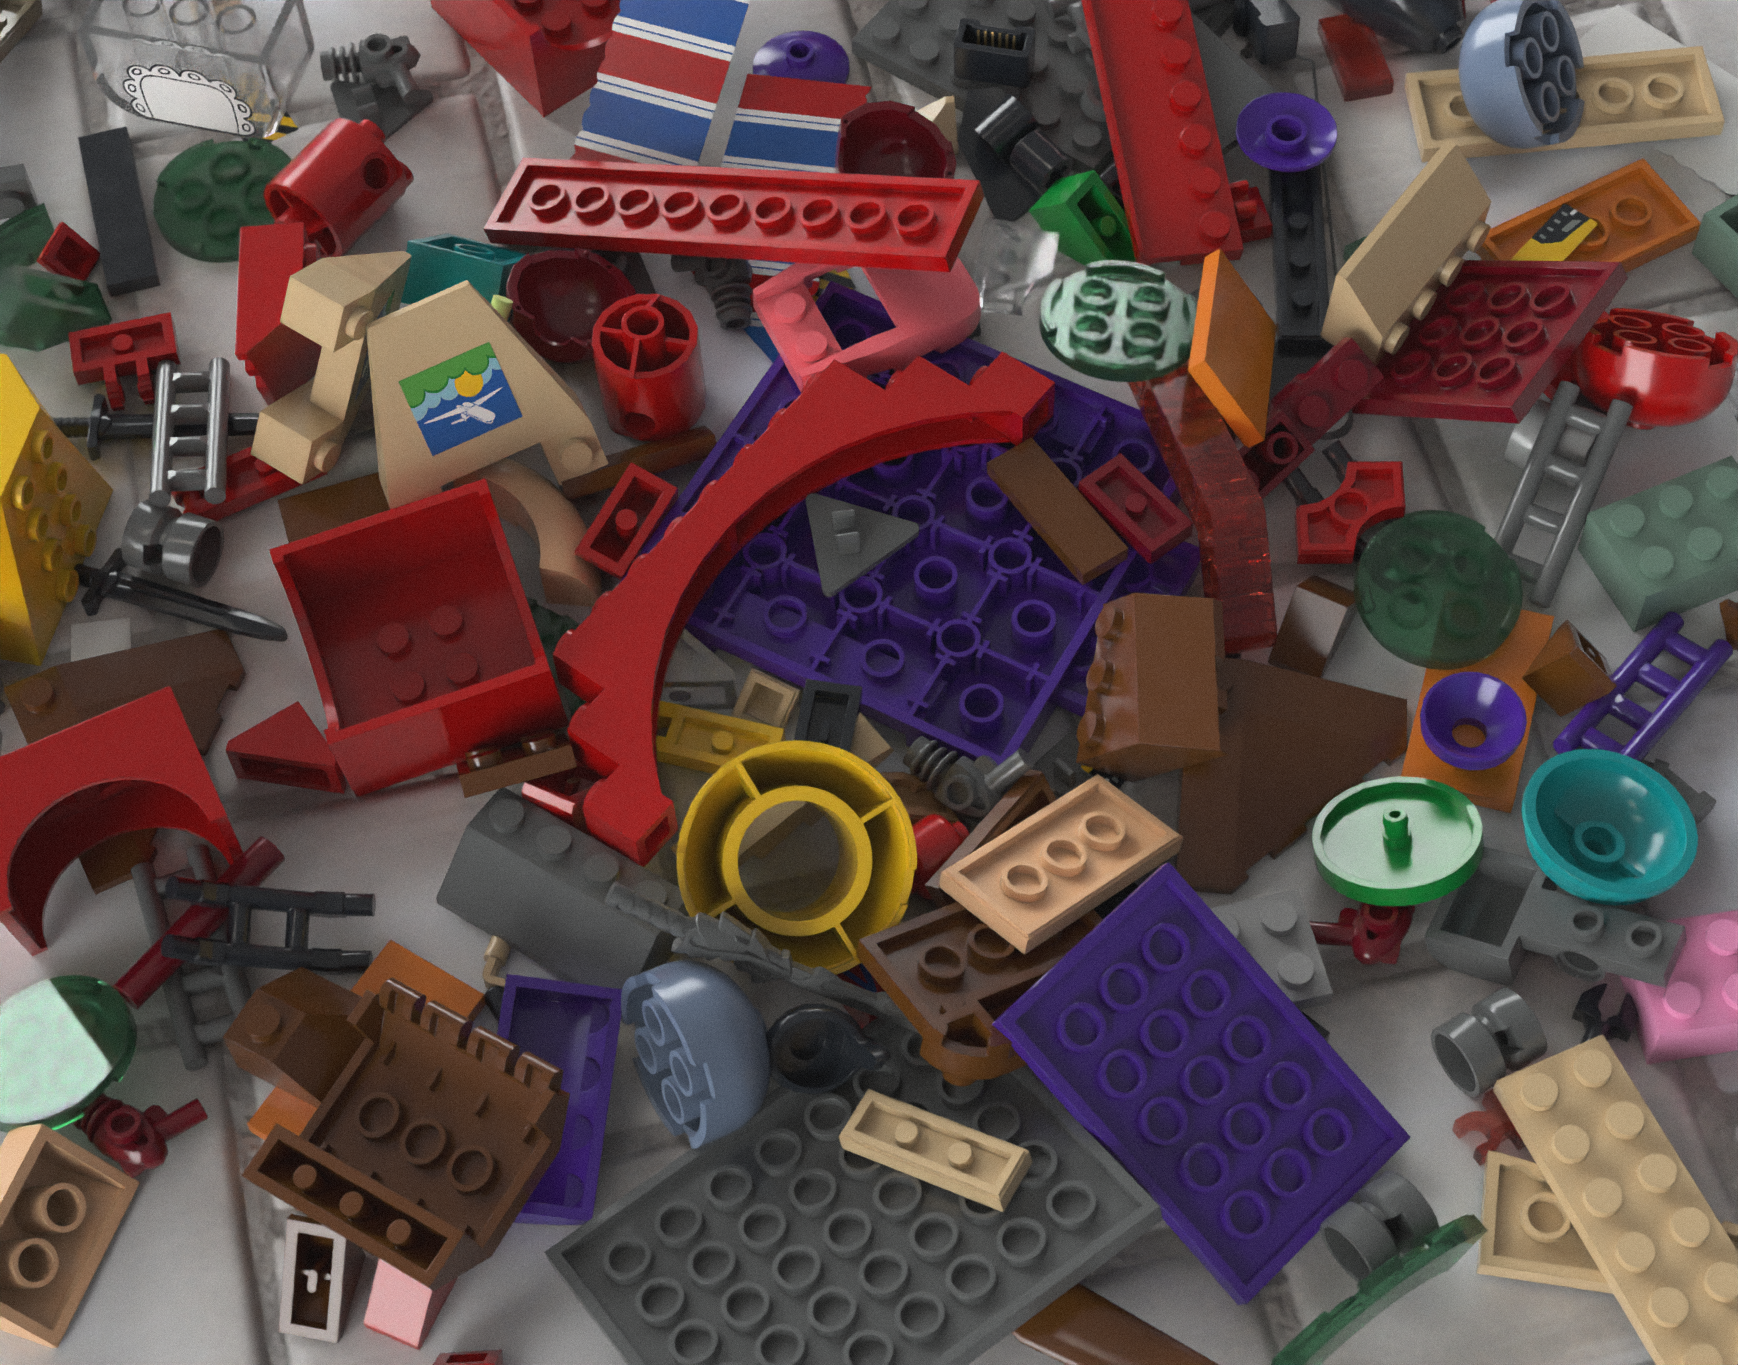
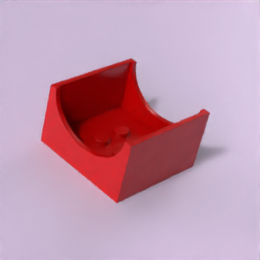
[430,0,621,117]
[269,478,569,797]
[0,686,243,956]

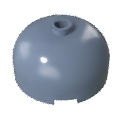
[1458,0,1584,149]
[621,960,771,1149]

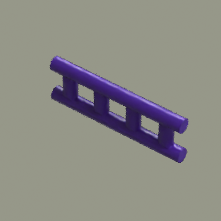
[1553,611,1733,762]

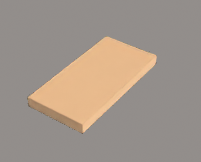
[938,774,1183,955]

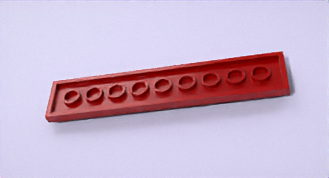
[483,157,985,273]

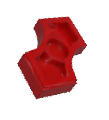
[1295,461,1406,564]

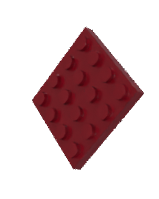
[1352,260,1628,424]

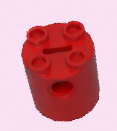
[263,118,414,258]
[592,294,706,441]

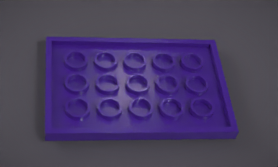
[992,862,1411,1305]

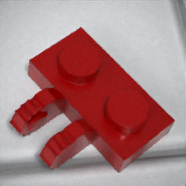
[68,312,181,412]

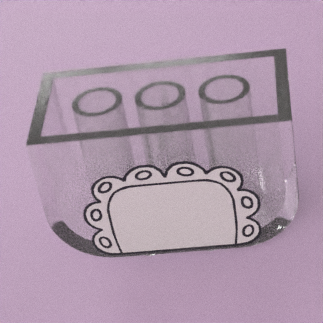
[77,0,314,139]

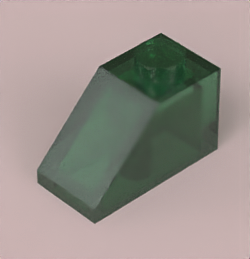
[0,263,112,352]

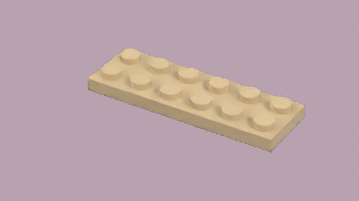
[1404,46,1725,162]
[1493,1034,1738,1365]

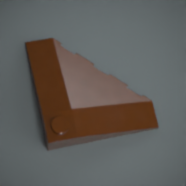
[3,629,246,895]
[1175,658,1407,895]

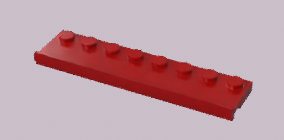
[1081,0,1244,270]

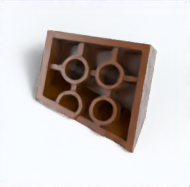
[1076,593,1230,782]

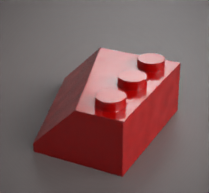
[235,222,322,406]

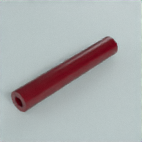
[112,836,285,1010]

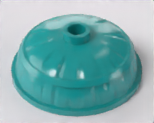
[1522,749,1698,906]

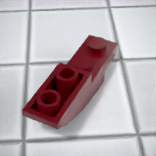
[1201,337,1385,523]

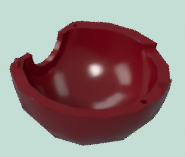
[835,101,957,179]
[506,247,636,364]

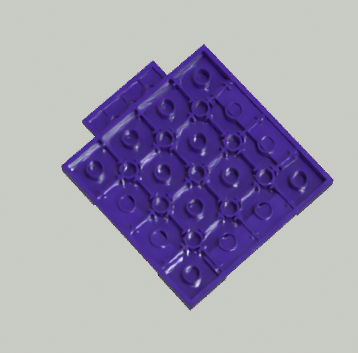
[619,281,1206,792]

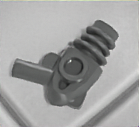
[320,34,422,104]
[670,255,753,331]
[902,736,1034,830]

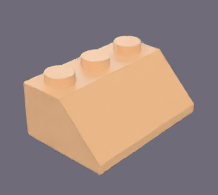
[0,1124,140,1348]

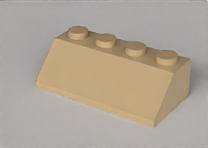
[1321,139,1491,366]

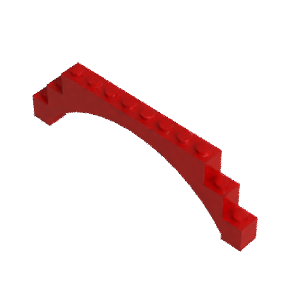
[552,351,1055,867]

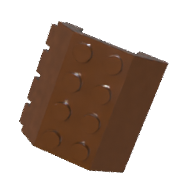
[241,978,570,1291]

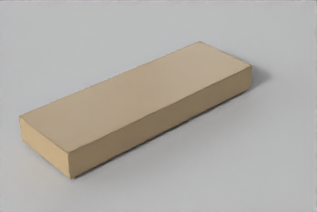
[838,1089,1032,1212]

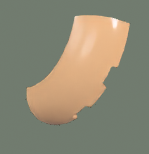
[453,458,602,607]

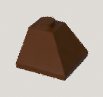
[223,967,365,1108]

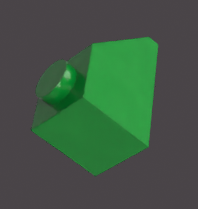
[1029,170,1137,283]

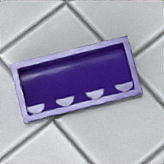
[497,974,622,1225]

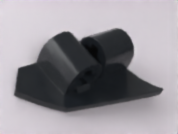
[957,86,1073,228]

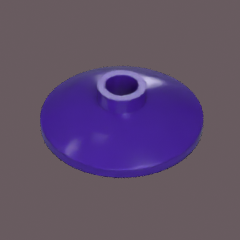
[752,31,850,84]
[1235,92,1338,172]

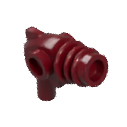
[1309,902,1416,965]
[66,1087,208,1178]

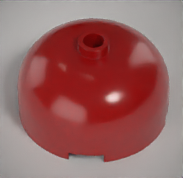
[1571,308,1738,430]

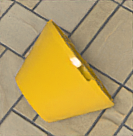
[676,740,917,980]

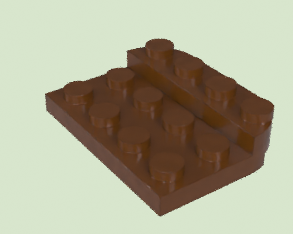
[856,902,1103,1086]

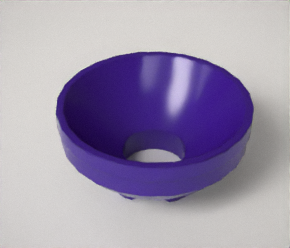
[1420,672,1527,770]

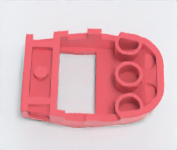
[753,257,981,392]

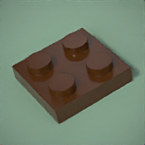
[456,728,577,798]

